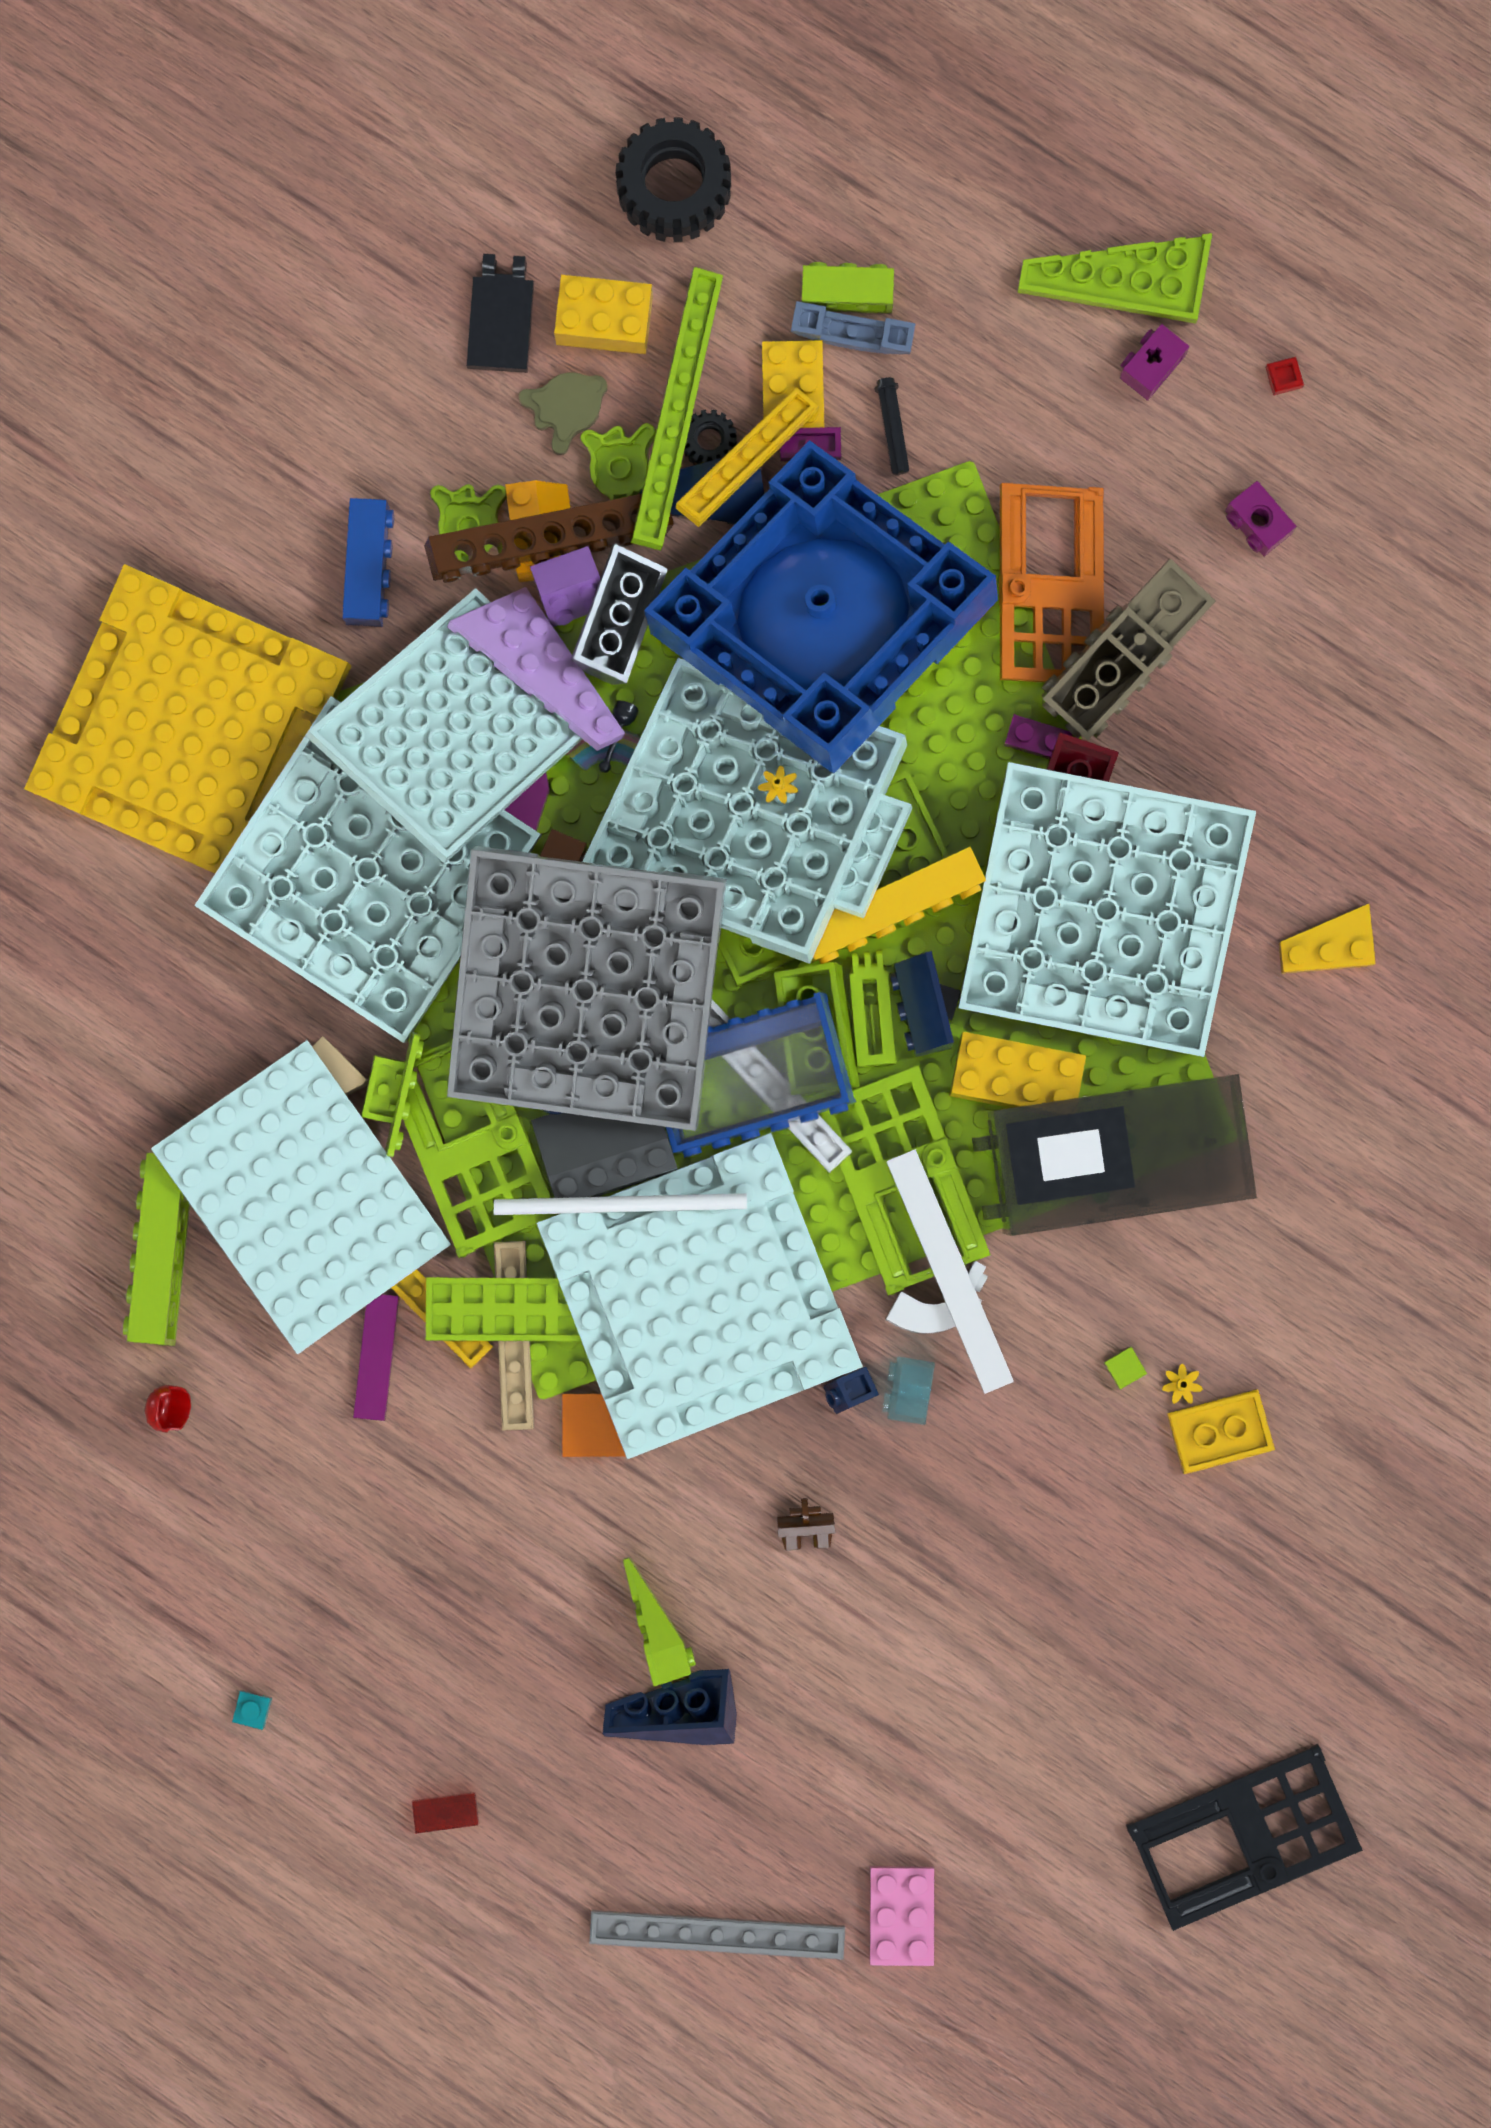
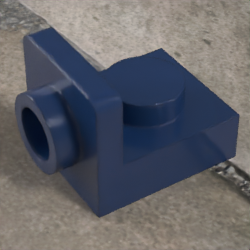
[824,1367,879,1414]

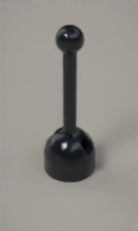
[599,700,639,773]

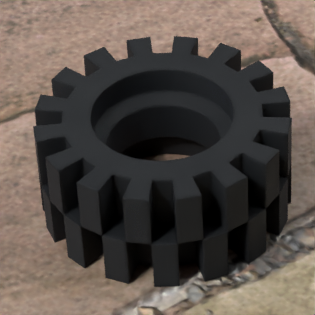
[684,409,737,464]

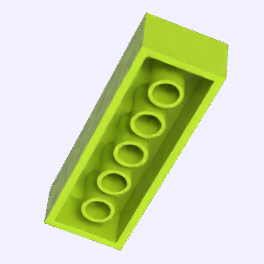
[123,1153,190,1346]

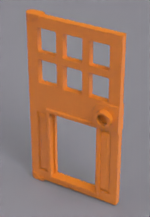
[999,483,1104,682]

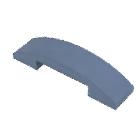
[791,301,916,354]

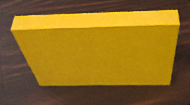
[1166,1389,1275,1474]

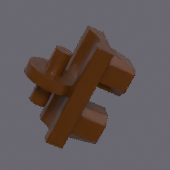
[777,1498,835,1551]

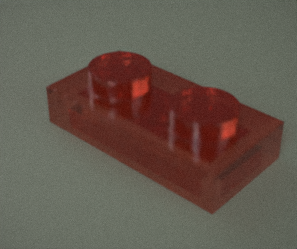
[412,1792,479,1834]

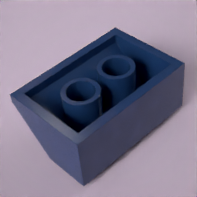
[889,951,954,1057]

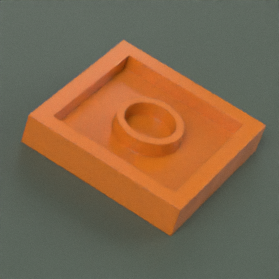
[562,1394,625,1457]

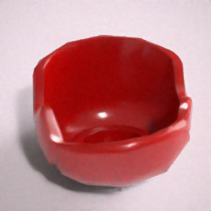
[144,1385,191,1433]

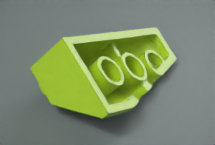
[623,1557,696,1687]

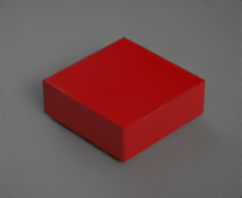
[1265,357,1304,396]

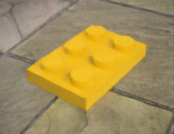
[762,340,824,428]

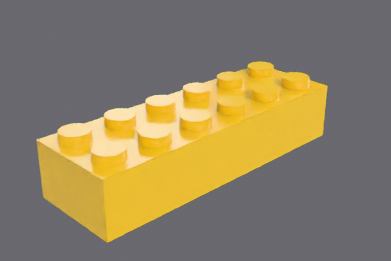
[811,846,986,964]

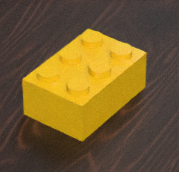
[554,274,653,354]

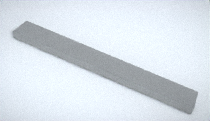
[589,1910,845,1960]

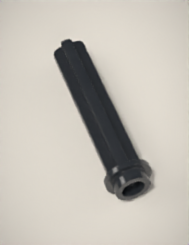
[874,377,909,475]

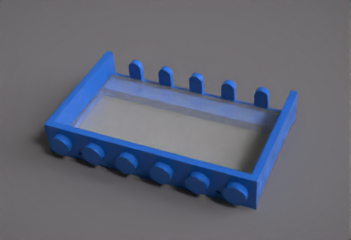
[666,992,856,1158]

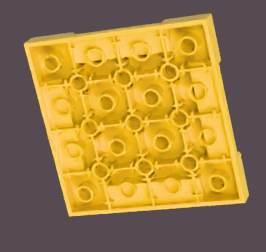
[24,564,351,873]

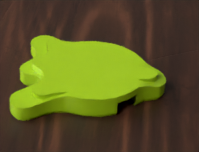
[580,423,656,500]
[430,484,507,561]

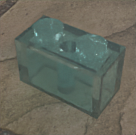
[882,1356,935,1425]

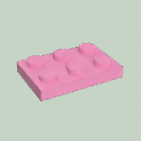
[870,1866,934,1966]

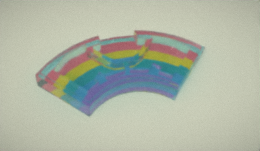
[566,730,641,771]

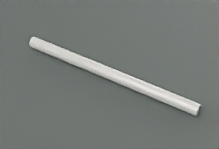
[494,1193,747,1215]

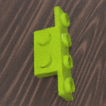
[361,1032,424,1157]

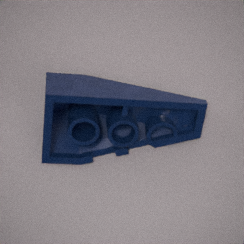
[639,458,764,525]
[602,1669,737,1745]

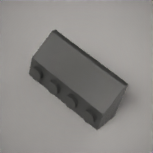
[571,544,668,685]

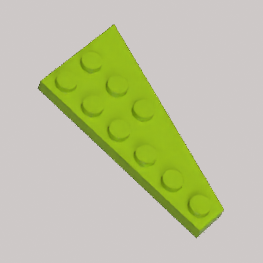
[1017,233,1212,324]

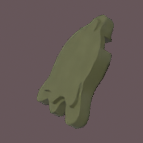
[519,372,607,455]

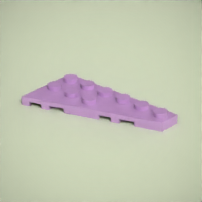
[447,587,625,751]

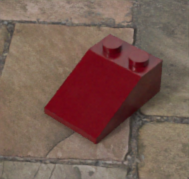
[1046,732,1119,782]

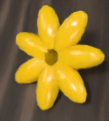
[758,766,798,804]
[1162,1364,1203,1404]

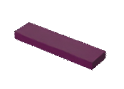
[353,1294,400,1421]

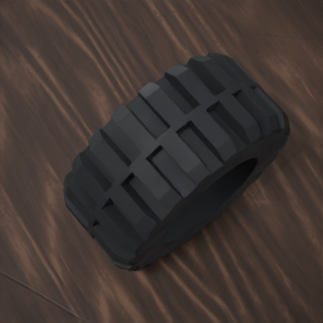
[615,117,731,242]

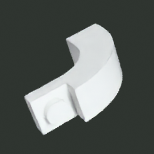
[885,1261,988,1334]

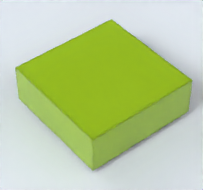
[1103,1347,1147,1390]

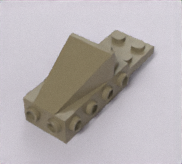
[1041,558,1216,740]

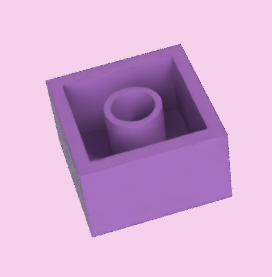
[530,546,600,627]

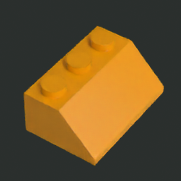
[505,480,574,583]

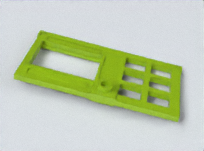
[403,1040,558,1258]
[820,1066,991,1296]

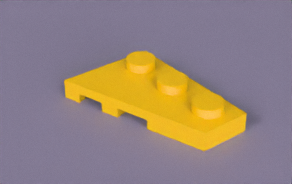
[1278,904,1376,974]

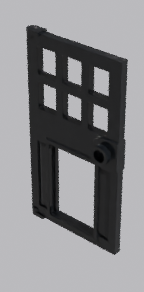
[1126,1744,1363,1931]

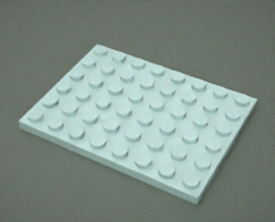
[306,588,582,864]
[151,1040,451,1354]

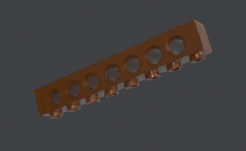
[424,494,674,583]

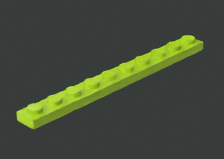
[631,267,723,551]

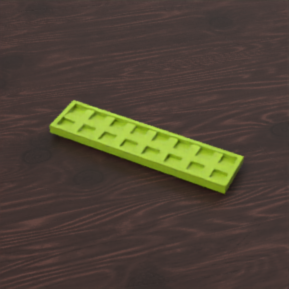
[425,1277,581,1341]

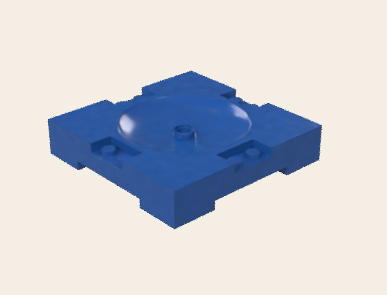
[644,440,998,774]

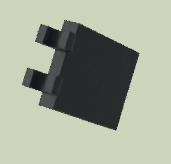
[466,254,534,373]

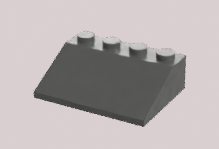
[531,1113,678,1198]

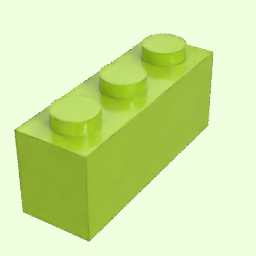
[802,262,894,313]

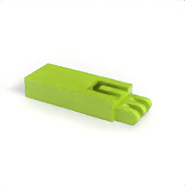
[849,950,896,1068]

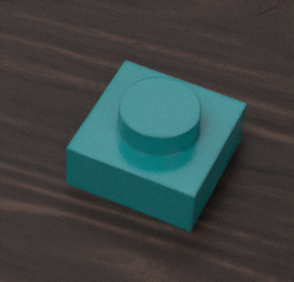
[232,1690,272,1730]

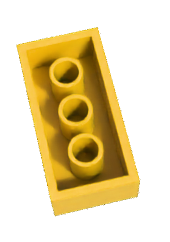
[949,1032,1086,1117]

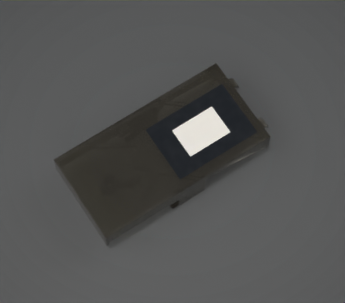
[972,1074,1257,1236]

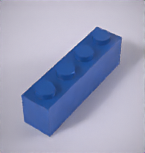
[342,498,394,627]

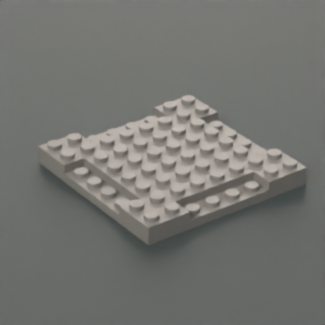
[447,846,727,1131]

